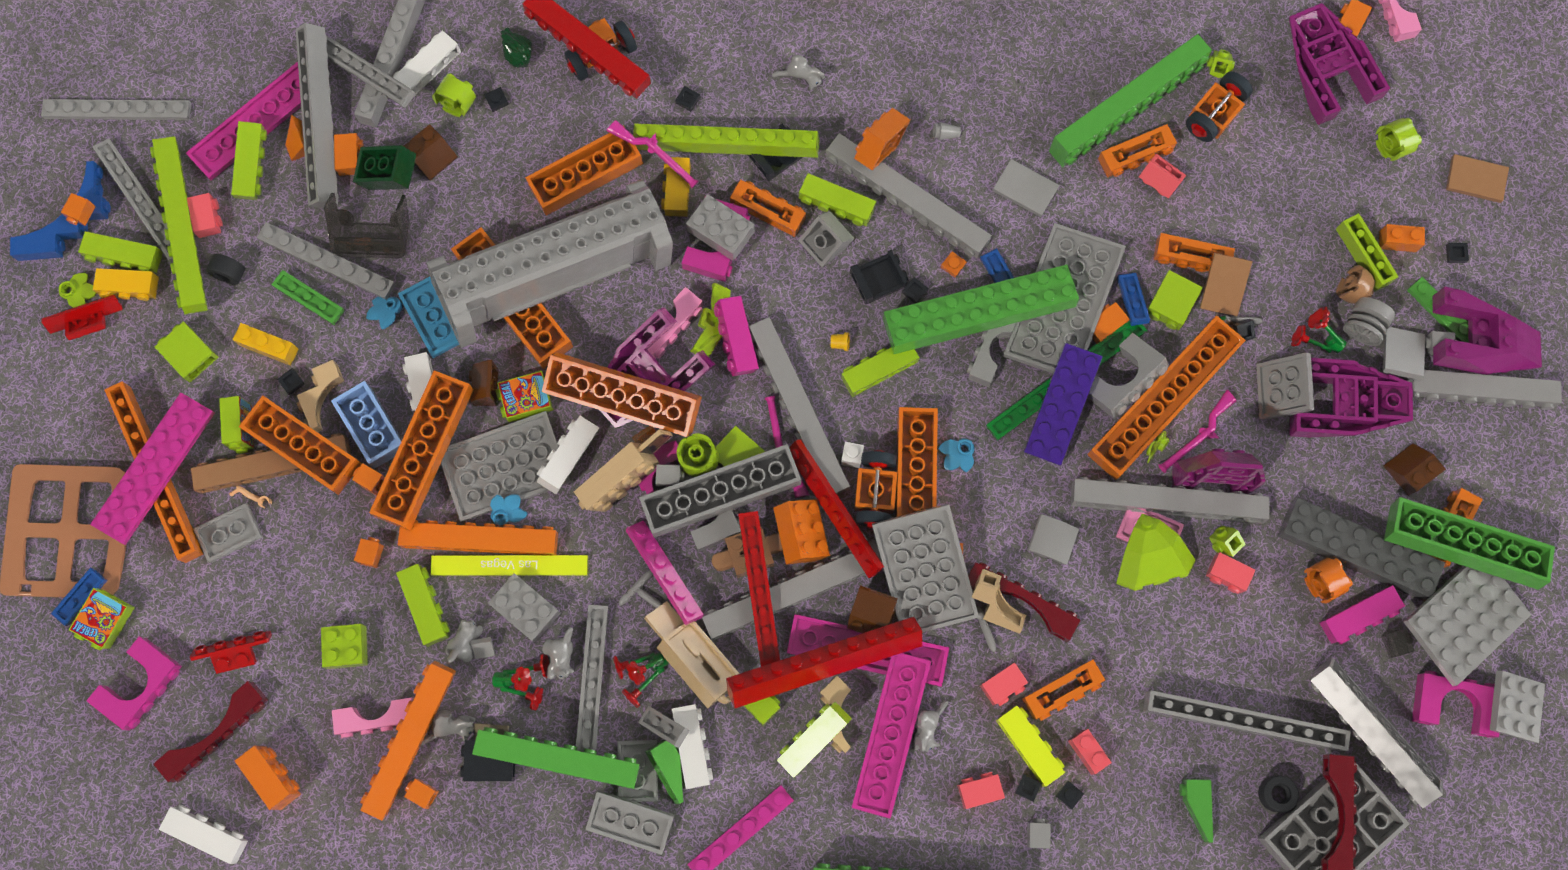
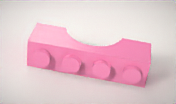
[1378,0,1422,42]
[647,287,703,359]
[332,697,414,738]

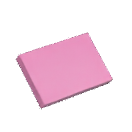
[1116,508,1184,542]

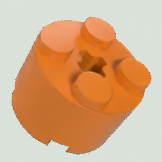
[1304,558,1353,604]

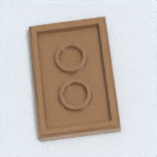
[1446,154,1509,203]
[1199,253,1253,316]

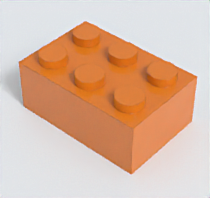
[854,108,910,171]
[773,499,830,564]
[235,745,301,810]

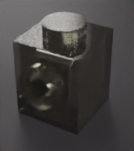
[1381,627,1415,659]

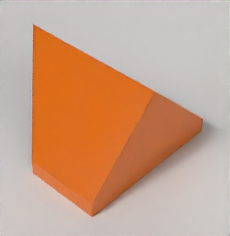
[285,115,305,161]

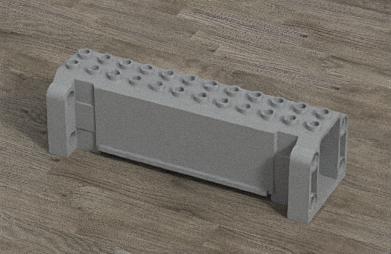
[426,179,673,348]

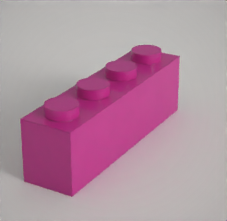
[714,296,759,377]
[1320,585,1405,645]

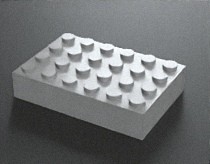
[1257,763,1410,870]

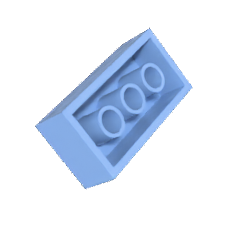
[331,381,402,469]

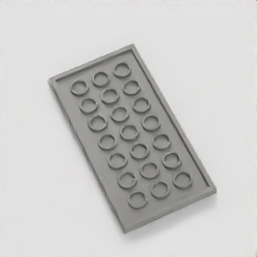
[1003,223,1126,373]

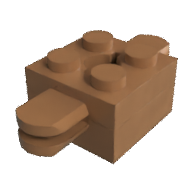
[712,526,783,578]

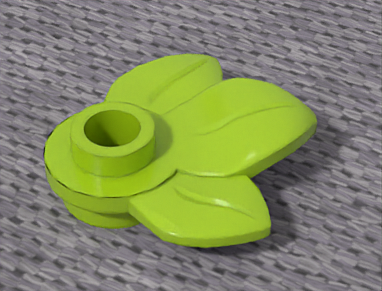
[59,273,97,308]
[1146,431,1170,463]

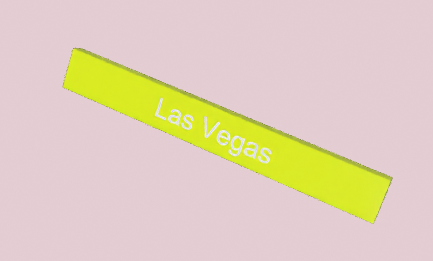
[431,555,588,576]

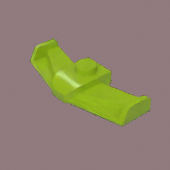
[690,282,731,357]

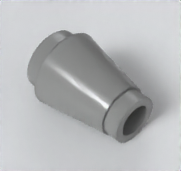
[932,122,961,140]

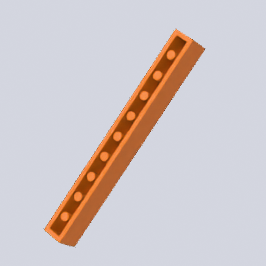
[104,381,204,563]

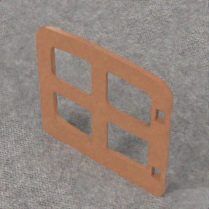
[0,464,126,598]

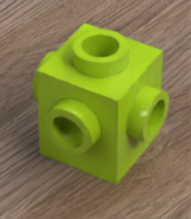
[1206,49,1235,78]
[1209,525,1246,557]

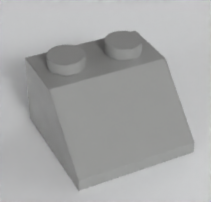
[798,212,854,267]

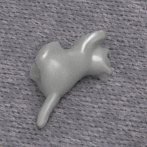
[772,55,825,90]
[445,619,483,664]
[542,627,574,680]
[913,700,949,752]
[421,710,476,745]

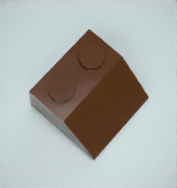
[403,124,458,181]
[469,360,499,406]
[1383,443,1446,496]
[847,585,898,633]

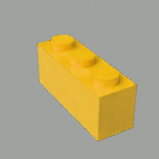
[661,157,691,217]
[93,268,159,301]
[232,323,299,366]

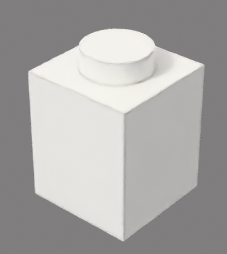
[841,442,864,468]

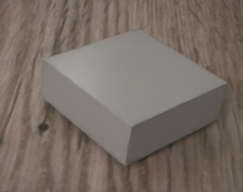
[471,637,495,659]

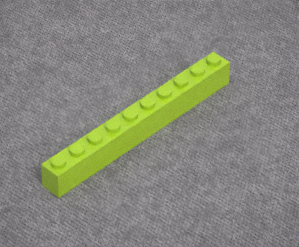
[633,123,820,158]
[150,136,208,314]

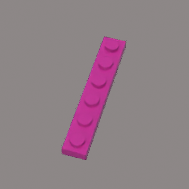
[626,520,704,626]
[687,785,794,870]

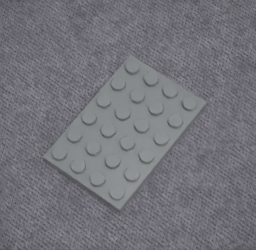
[441,411,572,522]
[872,503,979,632]
[1403,566,1532,686]

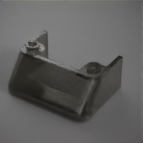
[324,193,409,259]

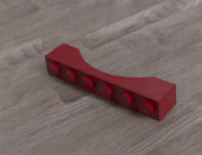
[968,562,1080,642]
[153,681,268,783]
[1321,754,1357,870]

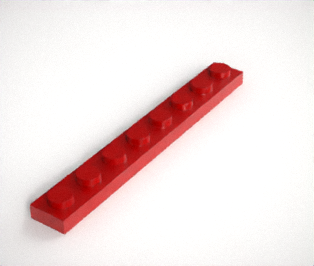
[789,439,884,578]
[738,511,780,666]

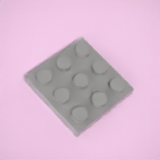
[1256,352,1314,420]
[1490,671,1545,743]

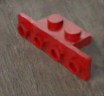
[41,295,123,341]
[190,631,272,674]

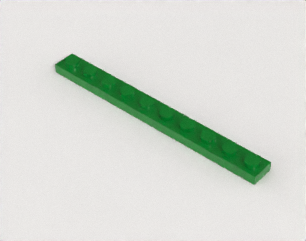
[986,321,1147,441]

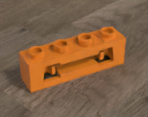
[1098,124,1177,178]
[730,179,806,237]
[1153,233,1235,272]
[1424,488,1483,568]
[1022,660,1105,721]

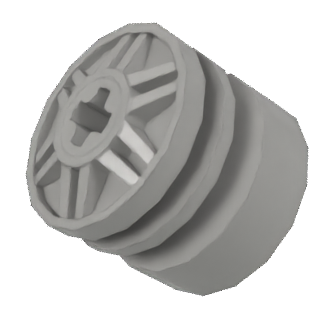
[1343,297,1395,346]

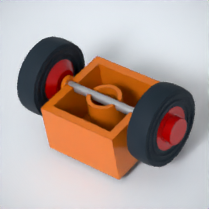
[564,18,637,81]
[1186,71,1253,142]
[854,450,897,529]

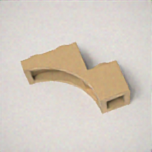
[297,360,344,432]
[972,569,1026,634]
[820,676,851,754]

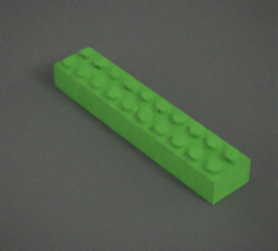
[1049,34,1212,168]
[883,265,1079,354]

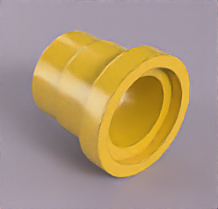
[831,332,850,351]

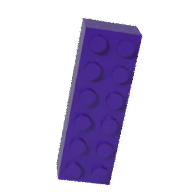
[1023,343,1103,466]

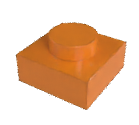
[941,251,967,278]

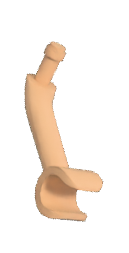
[229,485,272,509]

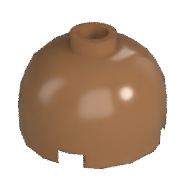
[1336,265,1375,304]

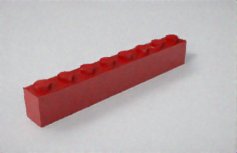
[522,0,651,99]

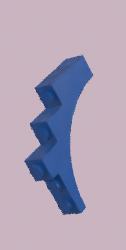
[10,161,111,261]

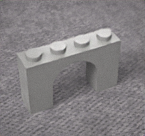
[1087,333,1169,419]
[684,467,741,552]

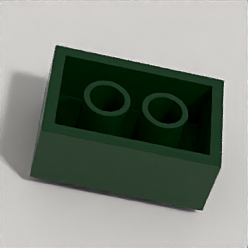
[353,145,416,190]

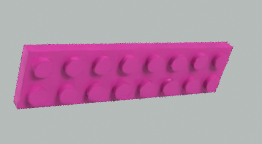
[186,62,301,181]
[90,392,215,545]
[786,614,949,687]
[851,653,931,819]

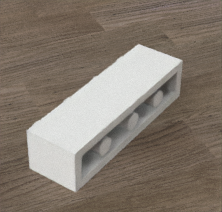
[392,30,461,94]
[403,352,433,411]
[536,416,599,494]
[672,704,713,789]
[159,805,248,864]

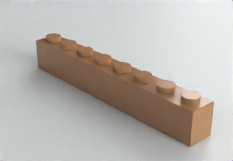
[191,433,352,494]

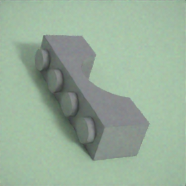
[967,323,1016,388]

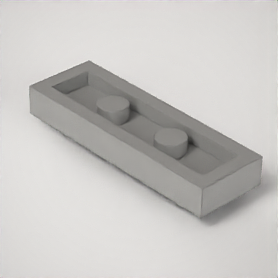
[638,706,690,748]

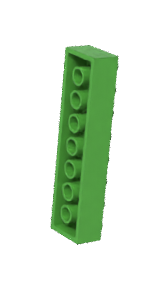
[1384,497,1555,590]
[472,727,640,789]

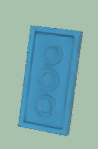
[398,277,459,358]

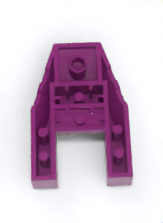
[1289,3,1390,125]
[1432,287,1542,375]
[600,307,715,428]
[1290,358,1413,438]
[1172,448,1265,494]

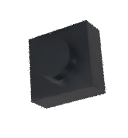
[675,86,700,112]
[484,87,509,112]
[1446,243,1469,263]
[902,277,929,304]
[1233,319,1256,341]
[277,368,305,395]
[1014,774,1042,802]
[1055,781,1084,810]

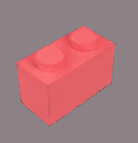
[1139,154,1187,199]
[187,193,223,238]
[1205,552,1256,594]
[980,663,1028,706]
[1068,729,1112,775]
[957,772,1005,809]

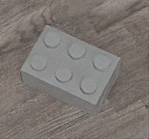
[686,194,755,261]
[488,573,561,643]

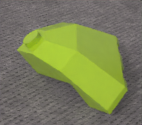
[1117,514,1195,591]

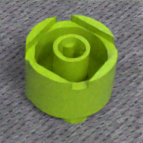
[432,73,476,117]
[1375,118,1422,161]
[676,433,719,477]

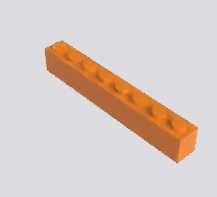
[398,520,558,555]
[360,661,456,821]

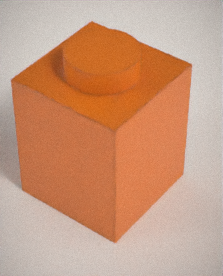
[61,193,96,226]
[354,537,384,568]
[404,779,439,809]

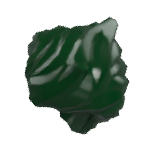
[501,27,532,68]

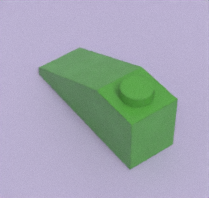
[645,739,683,804]
[1179,780,1213,843]

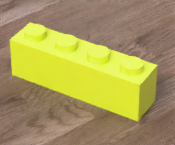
[996,706,1065,787]

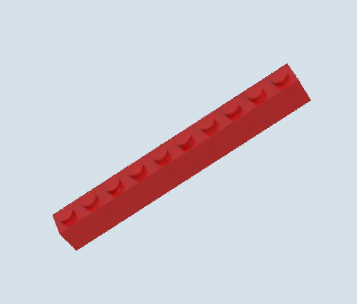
[726,617,923,708]

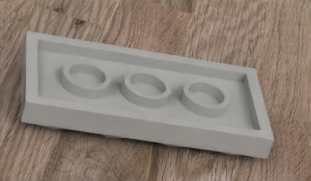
[585,790,675,855]

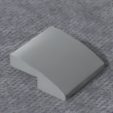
[1027,514,1079,565]

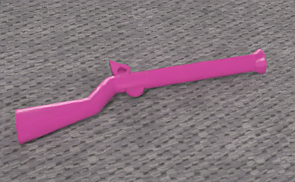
[606,120,698,189]
[1158,390,1237,473]
[765,396,810,498]

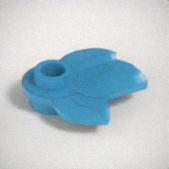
[366,297,402,329]
[938,439,974,472]
[490,494,527,525]

